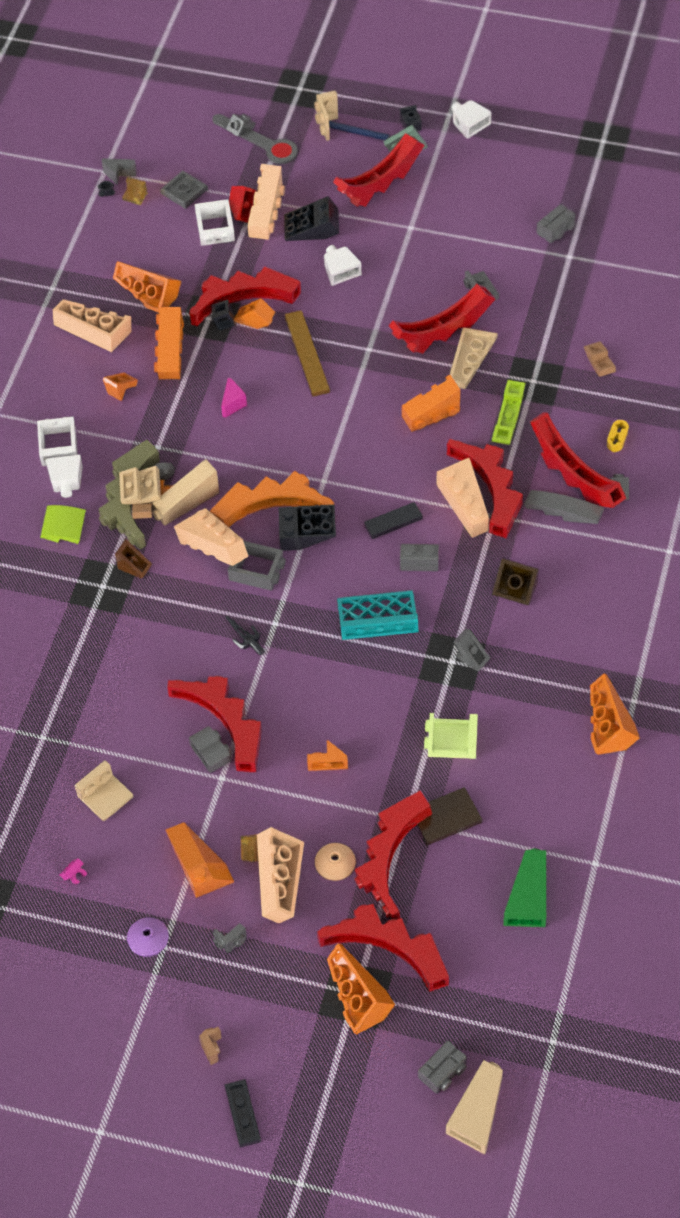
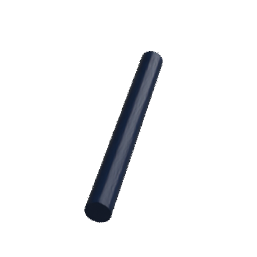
[329,121,390,140]

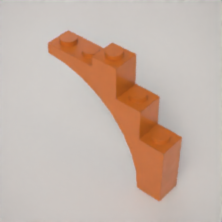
[210,471,334,527]

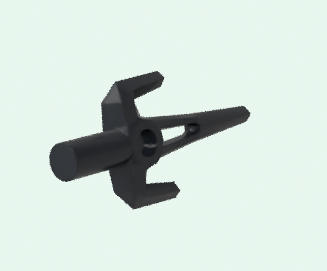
[225,616,265,655]

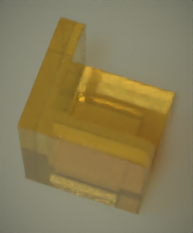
[122,177,147,205]
[241,834,259,862]

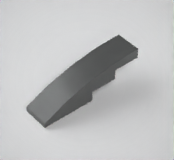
[524,490,604,524]

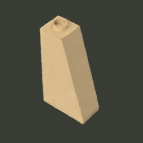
[152,459,220,526]
[446,1060,503,1154]

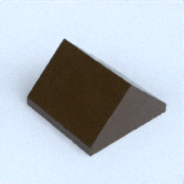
[492,558,539,605]

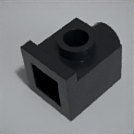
[400,105,422,131]
[212,299,236,331]

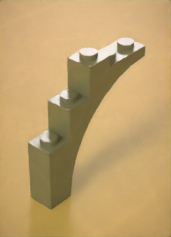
[99,440,160,550]

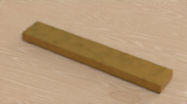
[285,310,330,397]

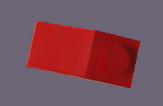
[229,186,257,223]

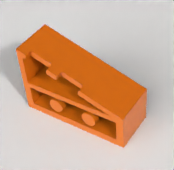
[402,375,460,432]

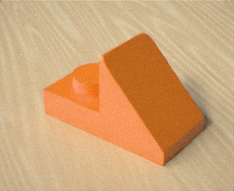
[103,372,138,401]
[307,740,348,771]

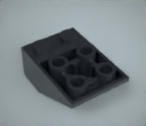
[284,196,339,241]
[278,504,336,551]

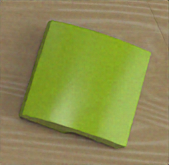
[40,505,86,544]

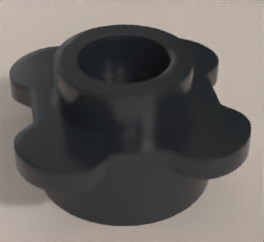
[98,181,115,197]

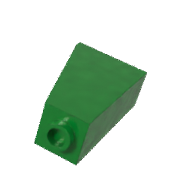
[503,848,546,927]

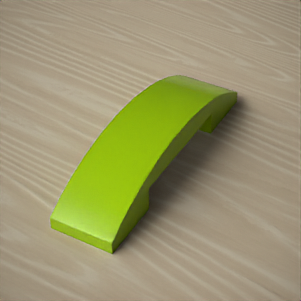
[492,380,525,445]

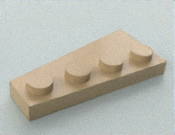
[450,328,498,389]

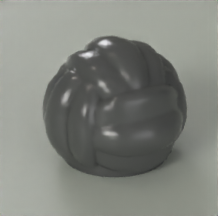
[155,463,175,480]

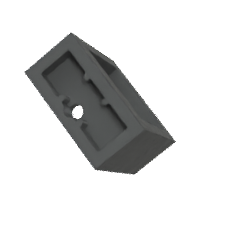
[228,541,286,591]

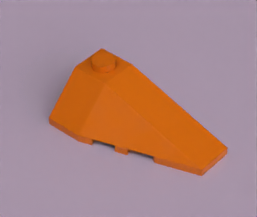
[113,261,181,313]
[590,673,640,755]
[165,822,234,898]
[327,943,395,1034]

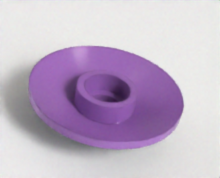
[127,917,169,957]

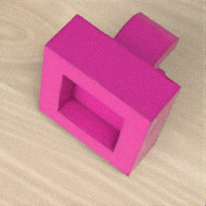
[59,858,87,884]

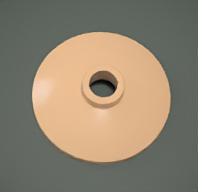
[315,843,356,881]

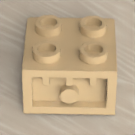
[314,91,338,141]
[75,760,133,821]

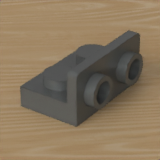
[463,270,499,300]

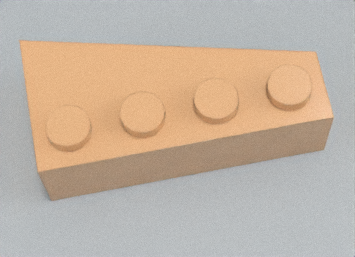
[53,299,132,352]
[436,458,489,538]
[257,827,304,923]

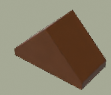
[115,539,152,578]

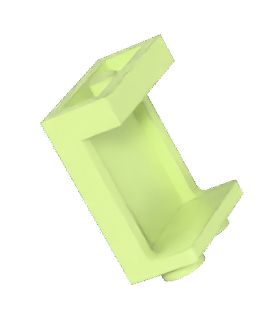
[424,713,478,759]

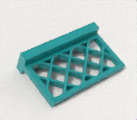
[337,590,419,640]

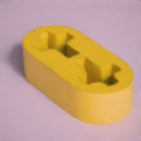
[607,420,629,452]

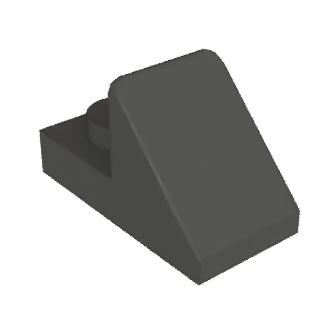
[102,158,137,185]
[453,629,490,671]

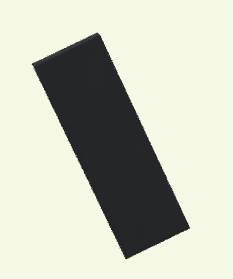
[364,502,423,539]
[224,1079,261,1148]

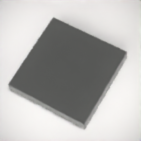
[160,170,208,209]

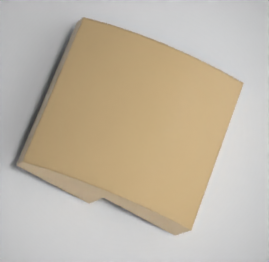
[119,466,161,505]

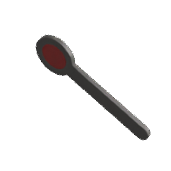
[213,114,298,164]

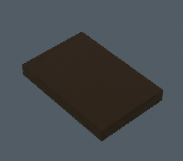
[417,787,482,846]

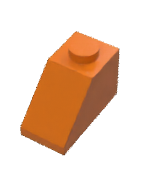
[234,298,275,329]

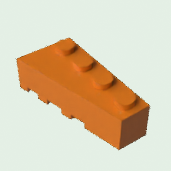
[154,307,184,379]

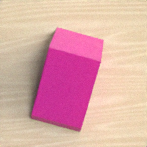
[221,378,247,417]

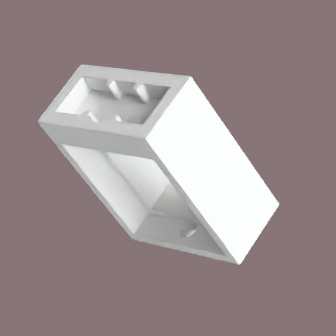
[195,199,235,246]
[37,417,78,466]

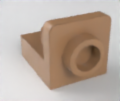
[199,1027,221,1065]

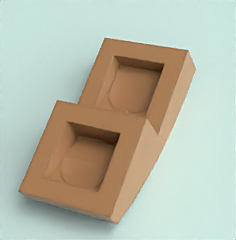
[584,341,616,377]
[132,502,153,519]

